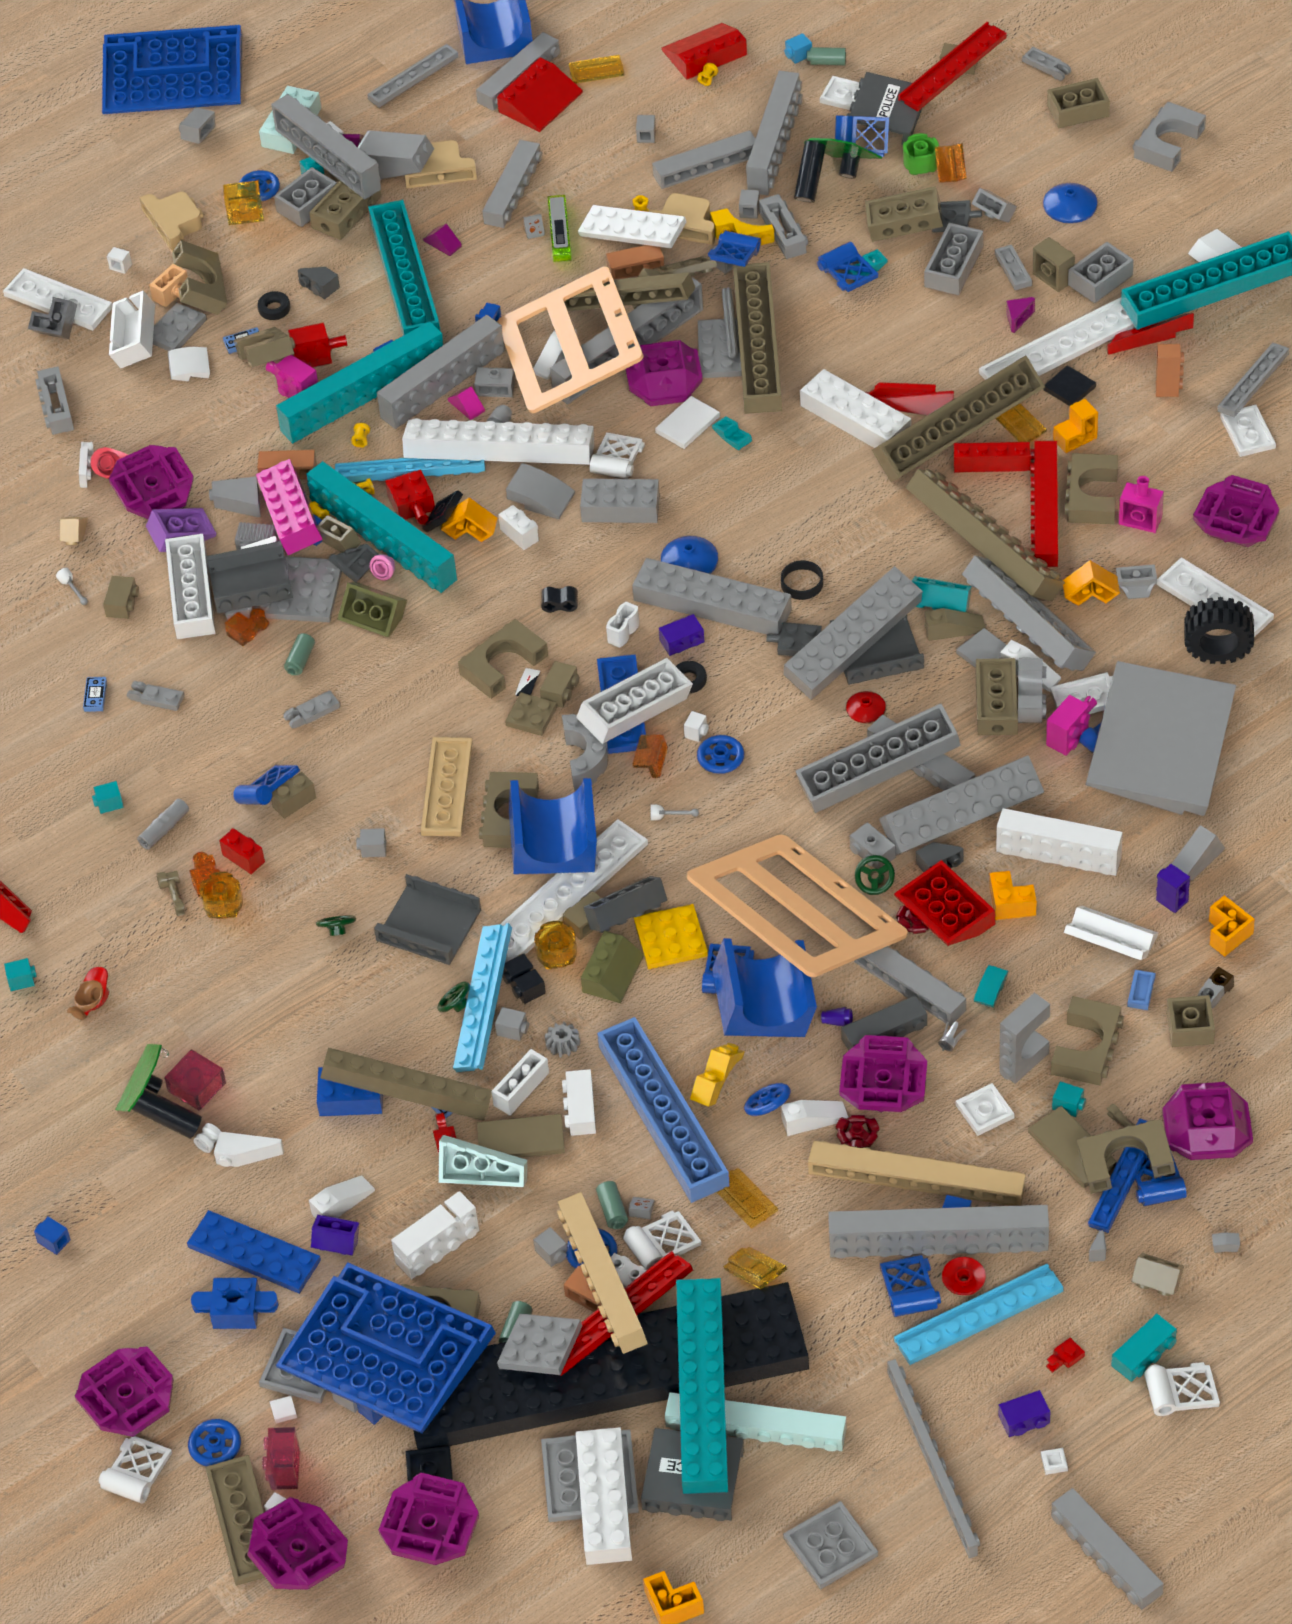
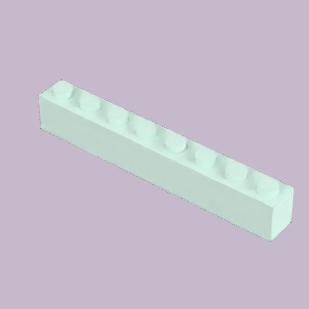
[665,1393,847,1451]

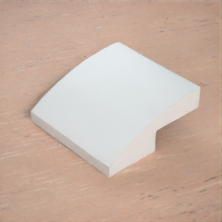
[168,347,210,381]

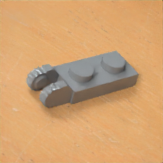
[1022,47,1071,81]
[127,681,184,711]
[283,690,340,728]

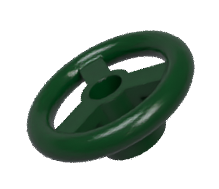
[854,855,895,895]
[316,915,356,936]
[437,981,470,1013]

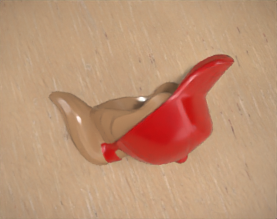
[67,967,109,1020]

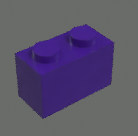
[659,614,705,656]
[1156,864,1190,913]
[311,1214,359,1256]
[998,1390,1051,1437]

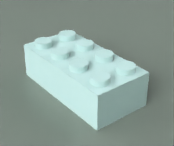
[259,86,321,154]

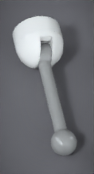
[56,568,88,605]
[650,804,699,821]

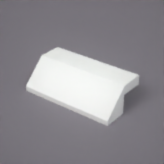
[1188,229,1242,262]
[1064,906,1158,960]

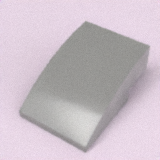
[506,463,575,519]

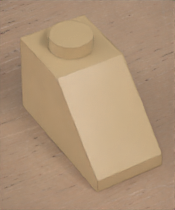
[60,517,88,545]

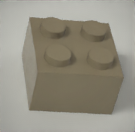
[1033,237,1075,292]
[1166,995,1215,1047]

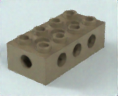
[309,180,381,240]
[865,186,943,242]
[976,658,1018,735]

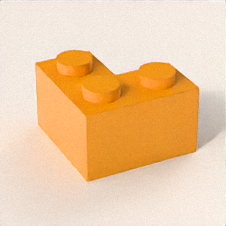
[1053,399,1098,453]
[441,497,498,542]
[1063,560,1120,606]
[989,871,1037,920]
[1209,895,1255,957]
[643,1571,704,1624]

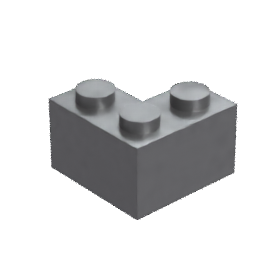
[28,297,77,340]

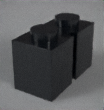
[502,953,546,1004]

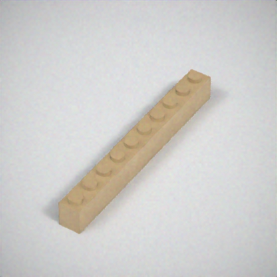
[808,1141,1026,1206]
[557,1192,648,1354]

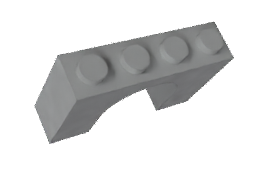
[1133,102,1206,172]
[999,992,1050,1084]

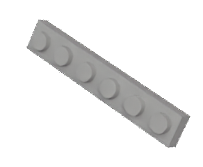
[367,44,458,108]
[1218,343,1289,417]

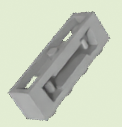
[759,194,808,259]
[35,366,74,435]

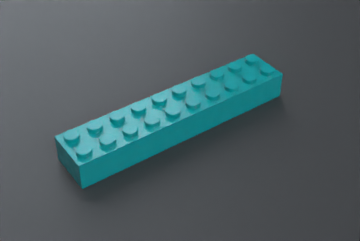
[368,200,441,336]
[1121,231,1292,330]
[276,321,444,444]
[306,461,457,593]
[676,1278,728,1494]

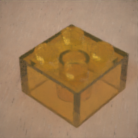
[223,180,264,225]

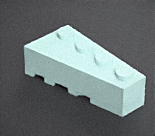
[439,1135,528,1187]

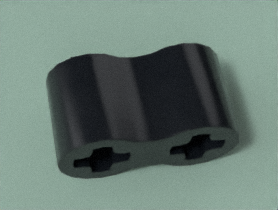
[541,586,578,613]

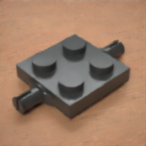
[932,200,982,233]
[766,622,822,656]

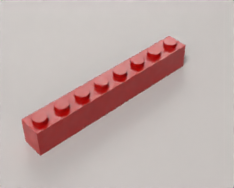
[1030,441,1058,567]

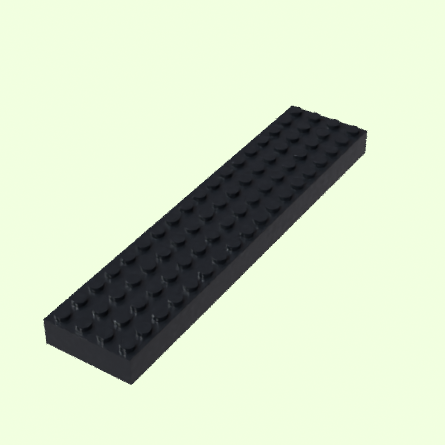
[413,1282,809,1450]

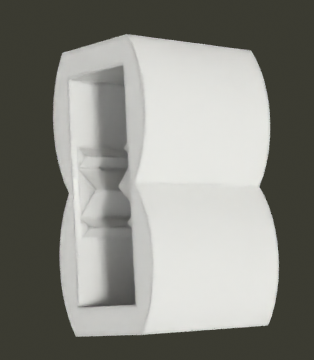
[606,602,639,648]

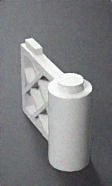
[590,433,645,479]
[623,1210,701,1270]
[1144,1362,1220,1416]
[99,1436,172,1503]

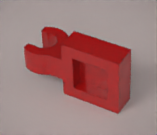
[433,1113,457,1152]
[1046,1337,1085,1372]

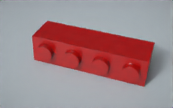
[954,442,1030,473]

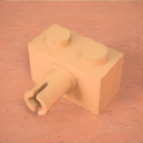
[149,264,188,307]

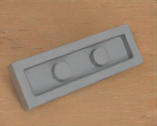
[995,245,1032,290]

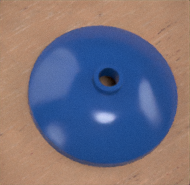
[1043,183,1097,223]
[661,536,718,574]

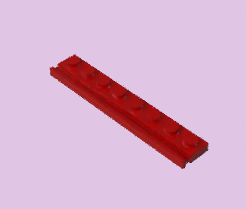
[898,22,1007,111]
[561,1251,694,1376]

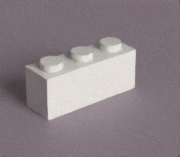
[491,1049,549,1115]
[562,1069,596,1136]

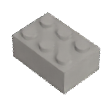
[274,167,337,227]
[1068,242,1134,303]

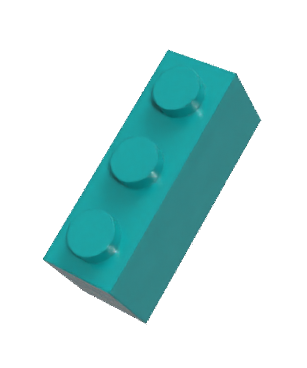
[912,576,972,612]
[1111,1313,1177,1382]

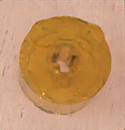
[199,872,243,919]
[534,921,577,970]

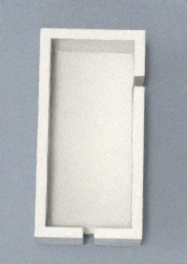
[109,291,155,368]
[391,1191,479,1280]

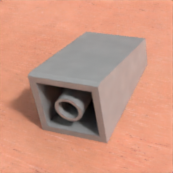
[358,131,434,179]

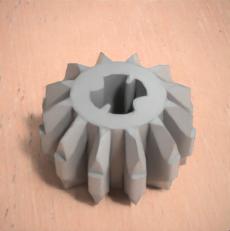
[545,1022,580,1058]

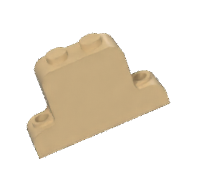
[405,140,477,188]
[140,192,204,251]
[648,193,715,245]

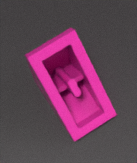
[447,386,485,420]

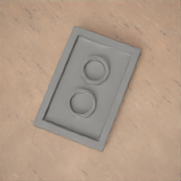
[153,302,207,351]

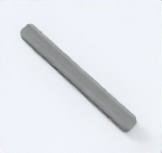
[722,287,738,358]

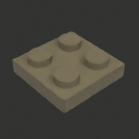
[505,693,557,736]

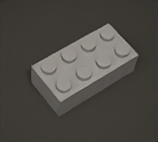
[924,223,983,295]
[580,479,660,523]

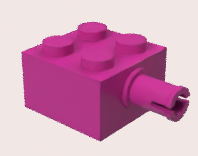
[266,355,318,398]
[1119,476,1164,533]
[1046,695,1097,756]

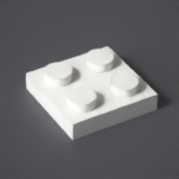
[956,1083,1014,1136]

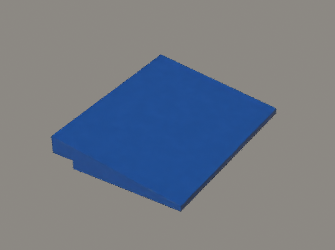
[102,25,242,114]
[276,1262,496,1433]

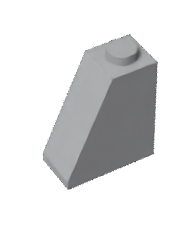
[209,476,261,517]
[1172,825,1225,881]

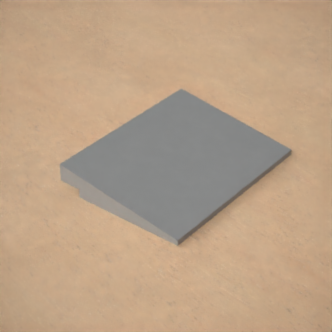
[1085,661,1236,816]

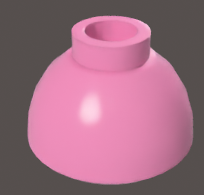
[370,554,395,581]

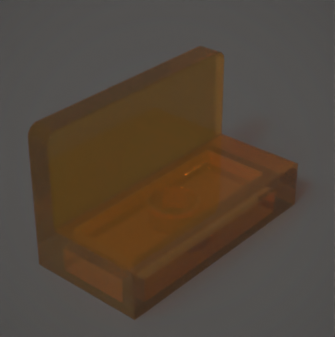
[935,143,967,182]
[632,735,668,778]

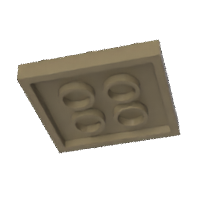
[652,256,717,276]

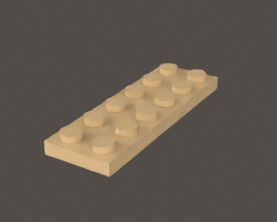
[421,737,472,837]

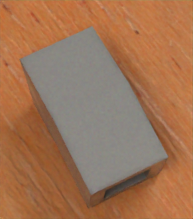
[1212,1233,1240,1253]

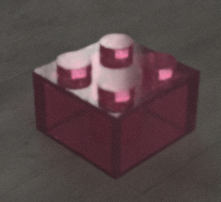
[164,1049,226,1111]
[262,1427,300,1490]

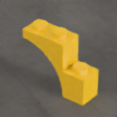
[710,208,774,245]
[690,1043,745,1107]

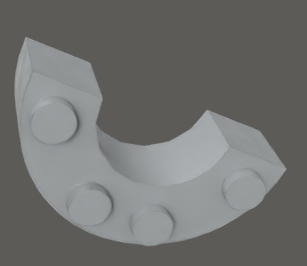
[1018,658,1047,723]
[562,714,608,791]

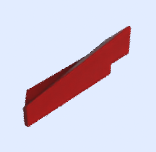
[1107,313,1194,355]
[865,382,954,415]
[0,881,32,933]

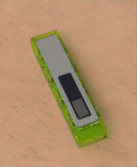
[547,194,571,262]

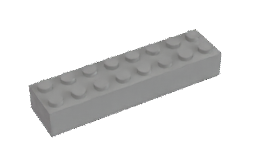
[746,71,803,195]
[271,94,381,200]
[377,315,505,429]
[962,556,1096,671]
[632,558,792,635]
[783,566,923,700]
[796,703,961,813]
[879,755,1044,856]

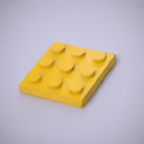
[634,904,708,970]

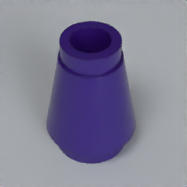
[821,1006,853,1027]

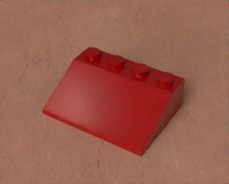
[661,23,747,80]
[497,57,583,132]
[894,860,996,946]

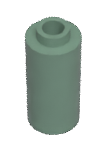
[807,47,846,65]
[284,633,315,675]
[596,1181,628,1229]
[499,1301,533,1343]

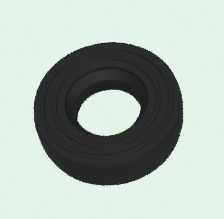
[257,291,290,320]
[676,661,707,693]

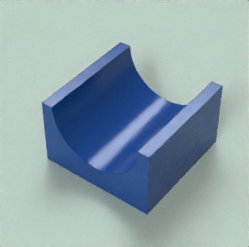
[454,0,533,64]
[509,778,597,874]
[712,938,817,1037]

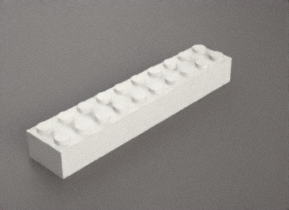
[402,418,594,465]

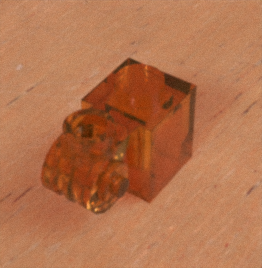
[225,608,269,646]
[189,852,223,897]

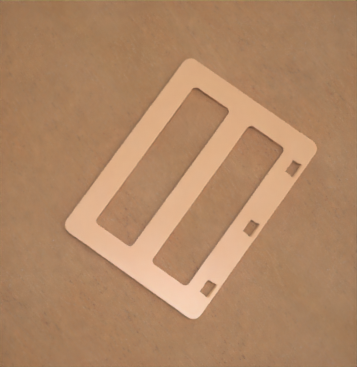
[497,267,644,413]
[687,835,908,977]

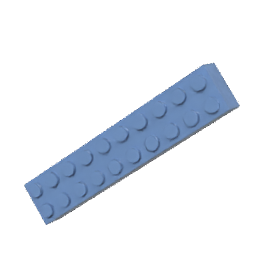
[597,1017,730,1203]

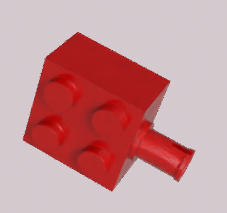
[288,322,348,368]
[385,469,435,524]

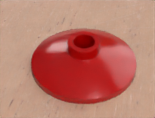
[846,691,886,723]
[942,1257,986,1295]

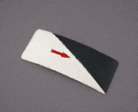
[515,668,540,696]

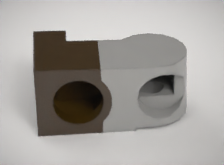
[1198,966,1234,1008]

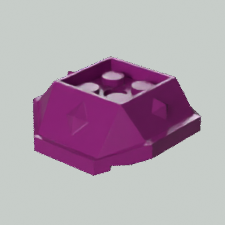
[625,340,703,407]
[109,445,194,519]
[1193,475,1280,548]
[839,1035,928,1113]
[1162,1082,1253,1160]
[75,1346,174,1437]
[378,1473,479,1565]
[247,1497,348,1590]

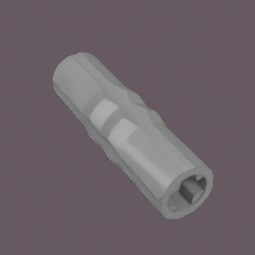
[137,799,189,850]

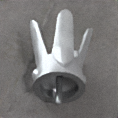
[938,1021,967,1051]

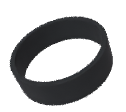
[781,560,823,600]

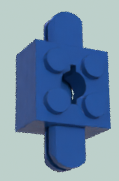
[191,1278,279,1329]

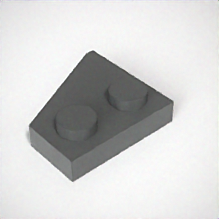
[328,544,380,582]

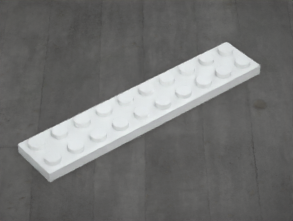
[979,297,1135,380]
[501,819,648,962]

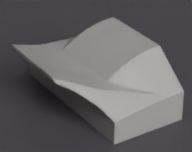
[1116,564,1157,599]

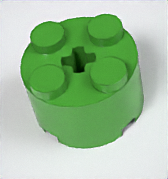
[903,133,939,175]

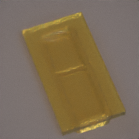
[568,55,624,84]
[995,403,1047,442]
[717,1168,778,1229]
[723,1247,787,1289]

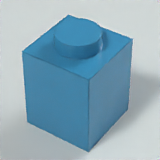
[784,33,812,64]

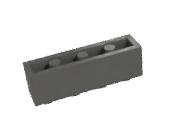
[584,876,668,933]
[841,995,927,1051]

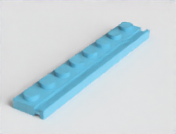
[335,458,485,483]
[453,923,512,1072]
[894,1264,1063,1365]

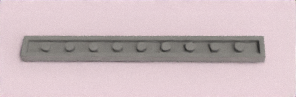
[887,1359,980,1558]

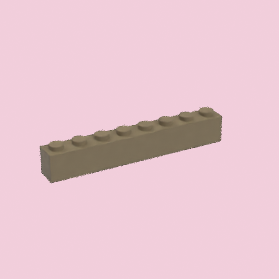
[560,272,695,311]
[320,1047,492,1121]

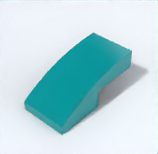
[848,249,888,281]
[712,416,752,450]
[973,965,1009,1008]

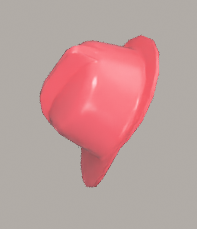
[90,447,128,479]

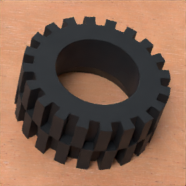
[1184,597,1255,664]

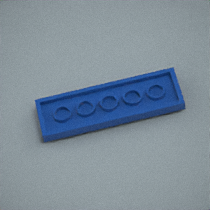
[597,654,648,754]
[187,1210,321,1294]

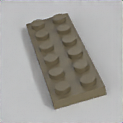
[205,1455,265,1586]

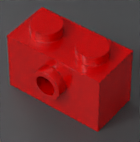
[219,828,265,875]

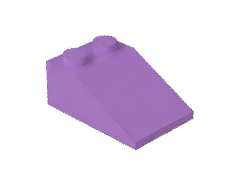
[146,508,217,552]

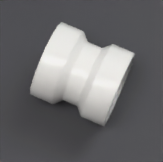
[193,1123,221,1153]

